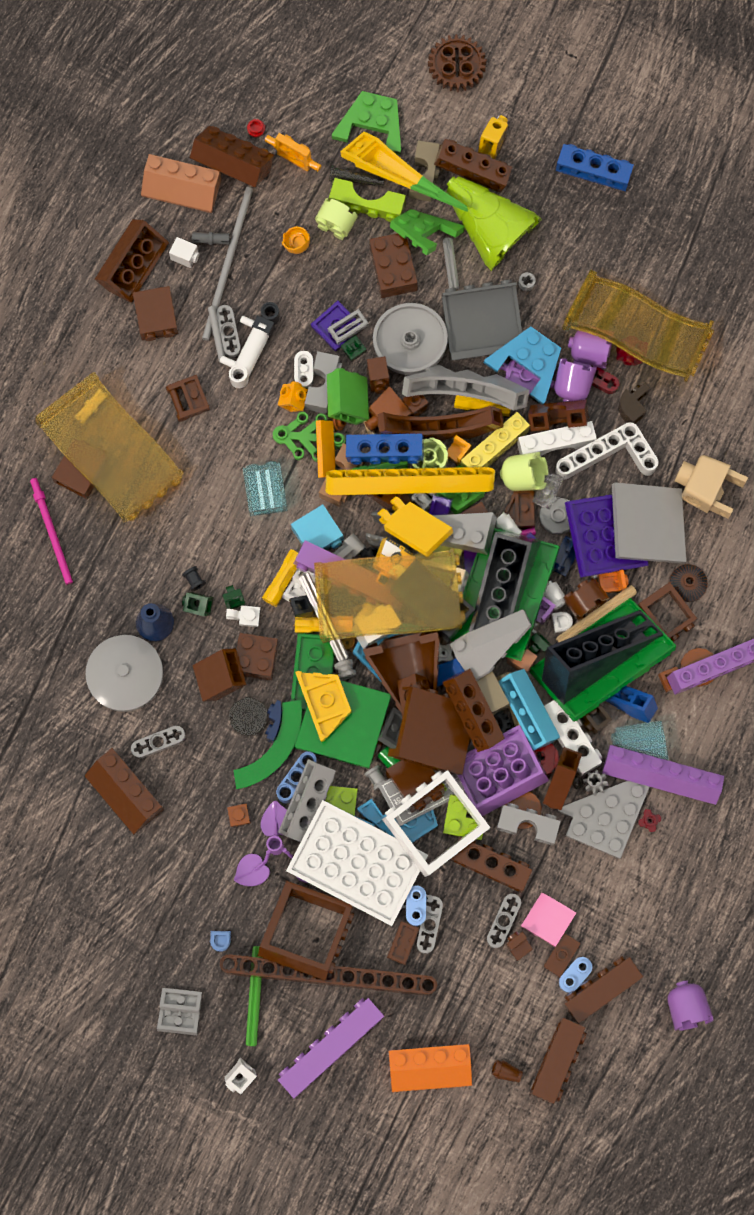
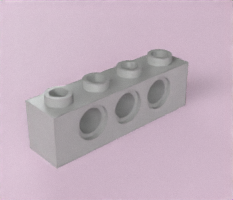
[278,759,336,842]

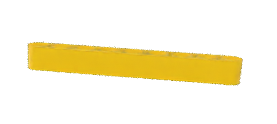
[325,467,495,495]

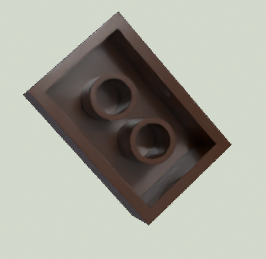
[369,233,418,298]

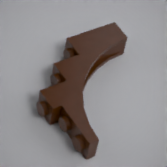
[377,406,504,441]

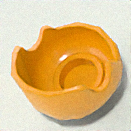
[282,226,310,254]

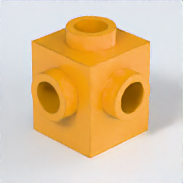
[278,381,308,412]

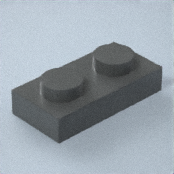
[378,707,402,749]

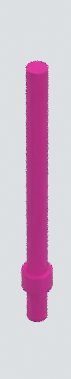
[30,478,73,585]

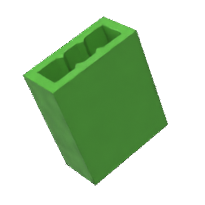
[327,368,369,425]

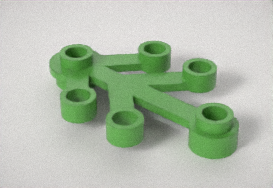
[273,412,346,462]

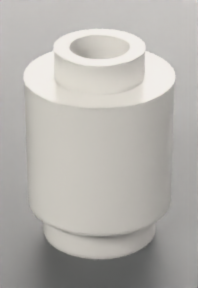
[544,581,566,610]

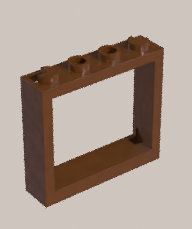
[258,881,355,981]

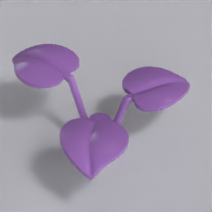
[234,801,308,886]

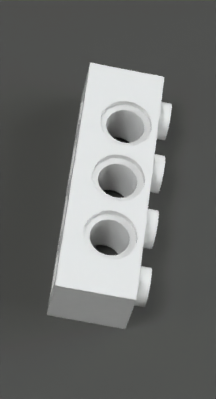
[544,700,603,777]

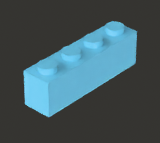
[498,669,560,751]

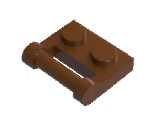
[166,374,210,422]

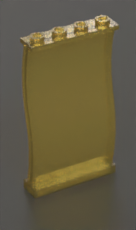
[562,269,714,382]
[35,372,183,523]
[314,548,465,643]

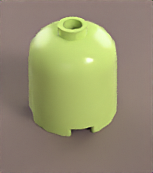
[500,452,548,491]

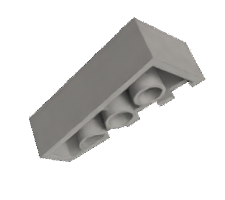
[432,512,497,555]

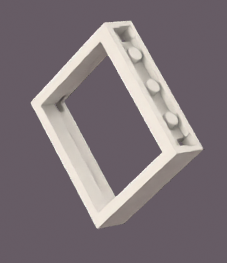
[382,770,490,877]

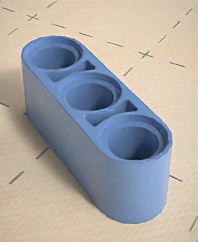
[276,752,317,803]

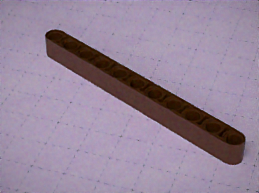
[220,954,437,996]

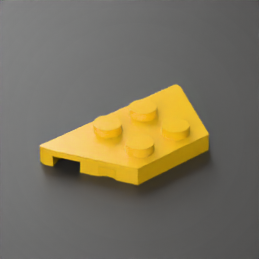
[295,671,352,742]

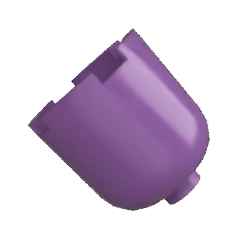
[568,328,614,369]
[554,358,597,402]
[667,981,714,1031]

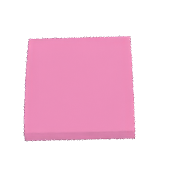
[521,893,576,947]

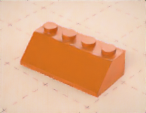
[389,1044,472,1092]

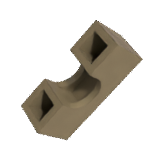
[409,141,440,202]

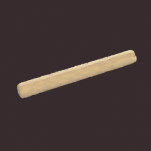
[556,585,637,643]

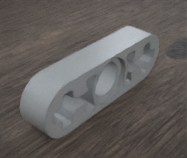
[216,305,241,358]
[131,726,186,759]
[487,894,521,948]

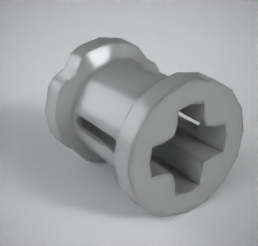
[364,765,388,791]

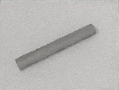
[208,306,226,362]

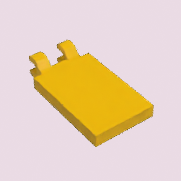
[377,496,453,557]

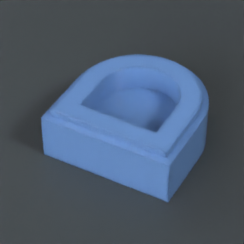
[210,931,231,952]

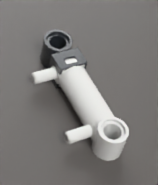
[220,302,280,388]

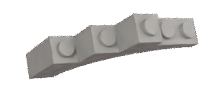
[402,365,529,411]

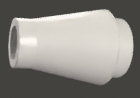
[495,512,522,534]

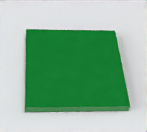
[295,680,392,769]

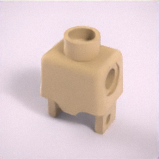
[675,455,748,519]

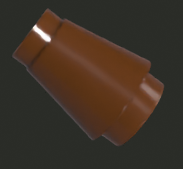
[491,1059,523,1083]

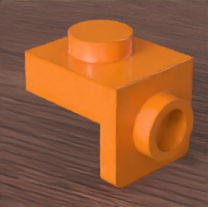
[597,570,628,593]

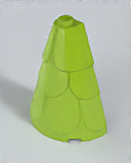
[446,176,542,271]

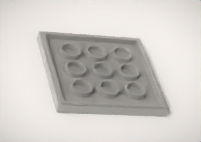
[612,483,686,564]

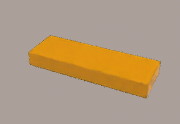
[316,420,335,478]

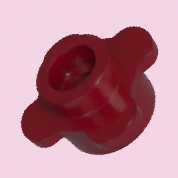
[638,809,661,832]

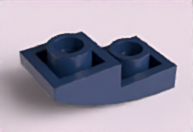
[265,700,282,743]

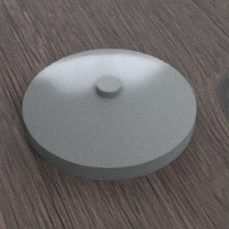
[373,303,448,375]
[86,635,163,712]

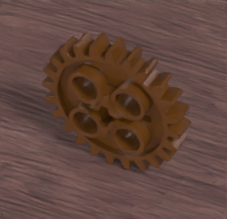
[428,34,487,92]

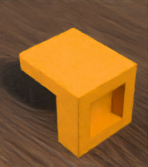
[447,435,471,465]

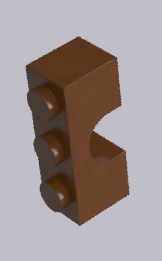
[528,400,589,431]

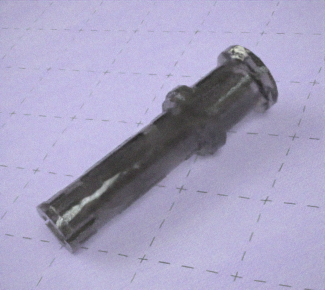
[329,165,385,188]

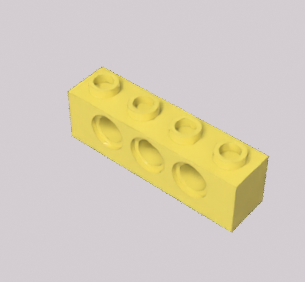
[461,412,530,467]

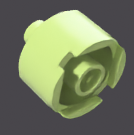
[315,198,358,240]

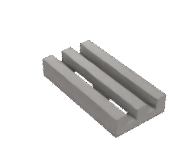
[327,309,369,345]

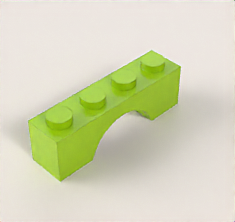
[329,178,406,222]

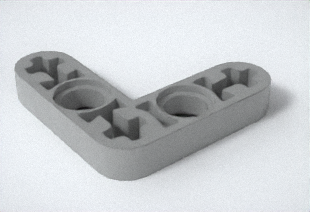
[401,892,443,954]

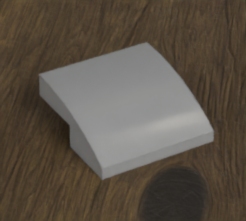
[157,988,202,1035]

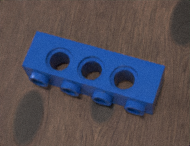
[556,144,634,192]
[346,434,424,465]

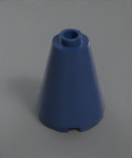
[136,603,174,642]

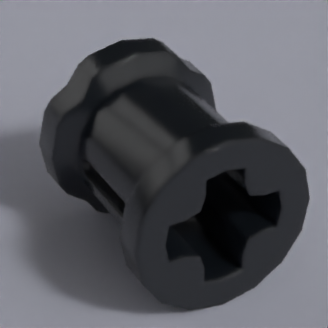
[182,566,206,591]

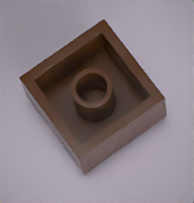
[236,633,279,681]

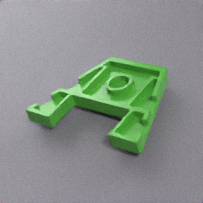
[332,91,401,155]
[390,209,465,255]

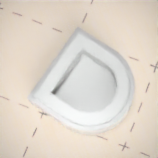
[552,612,573,633]

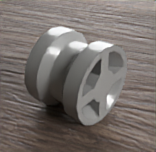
[334,659,357,680]

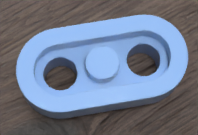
[406,886,426,926]
[559,957,592,993]

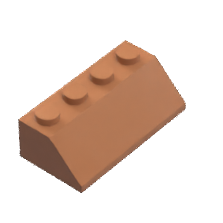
[141,154,221,213]

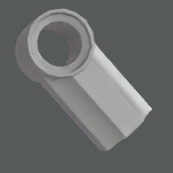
[333,534,367,561]

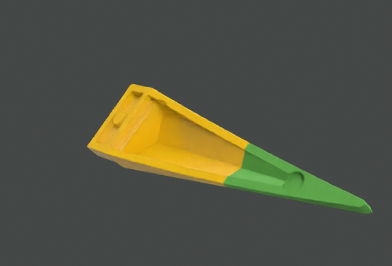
[340,132,468,212]

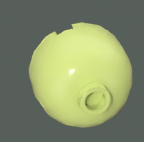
[412,438,448,468]

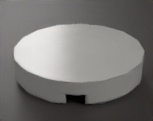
[539,497,570,535]

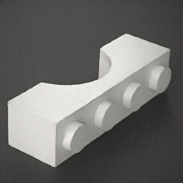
[517,421,597,456]

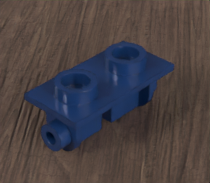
[553,536,576,577]

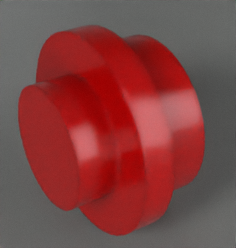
[247,119,265,137]

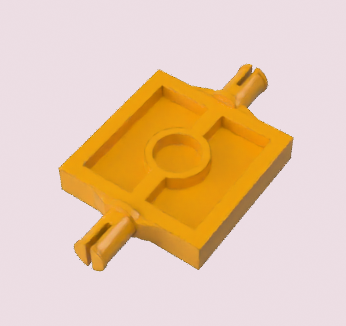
[265,133,322,172]

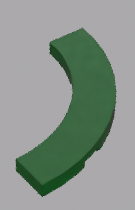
[233,700,302,789]

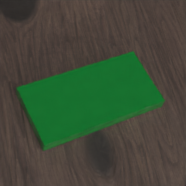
[291,633,335,711]

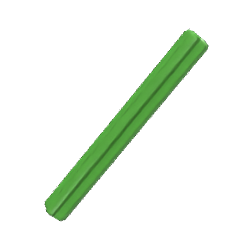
[246,946,262,1046]

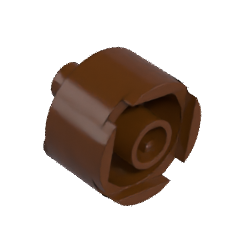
[563,578,609,621]

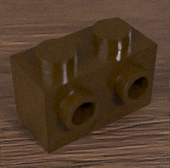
[582,704,612,735]

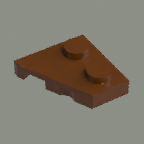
[505,490,535,528]

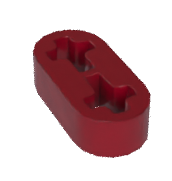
[592,367,619,394]

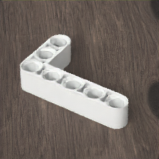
[555,423,658,480]

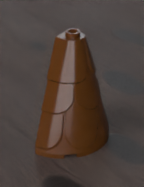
[363,629,440,713]

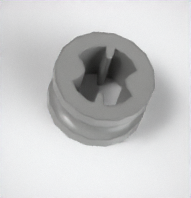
[519,272,536,291]

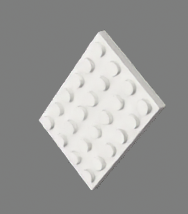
[286,800,428,926]

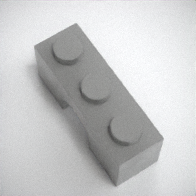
[305,351,342,414]
[496,803,560,846]

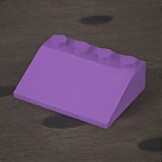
[458,725,550,816]

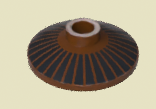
[669,564,708,602]

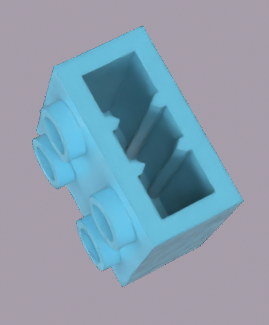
[291,504,344,550]

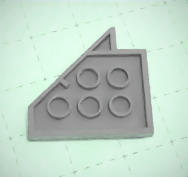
[557,781,649,859]

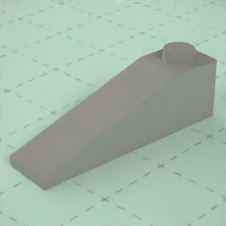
[450,609,532,681]

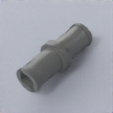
[192,231,230,246]

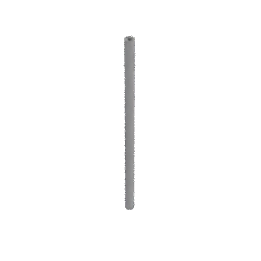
[202,187,253,341]

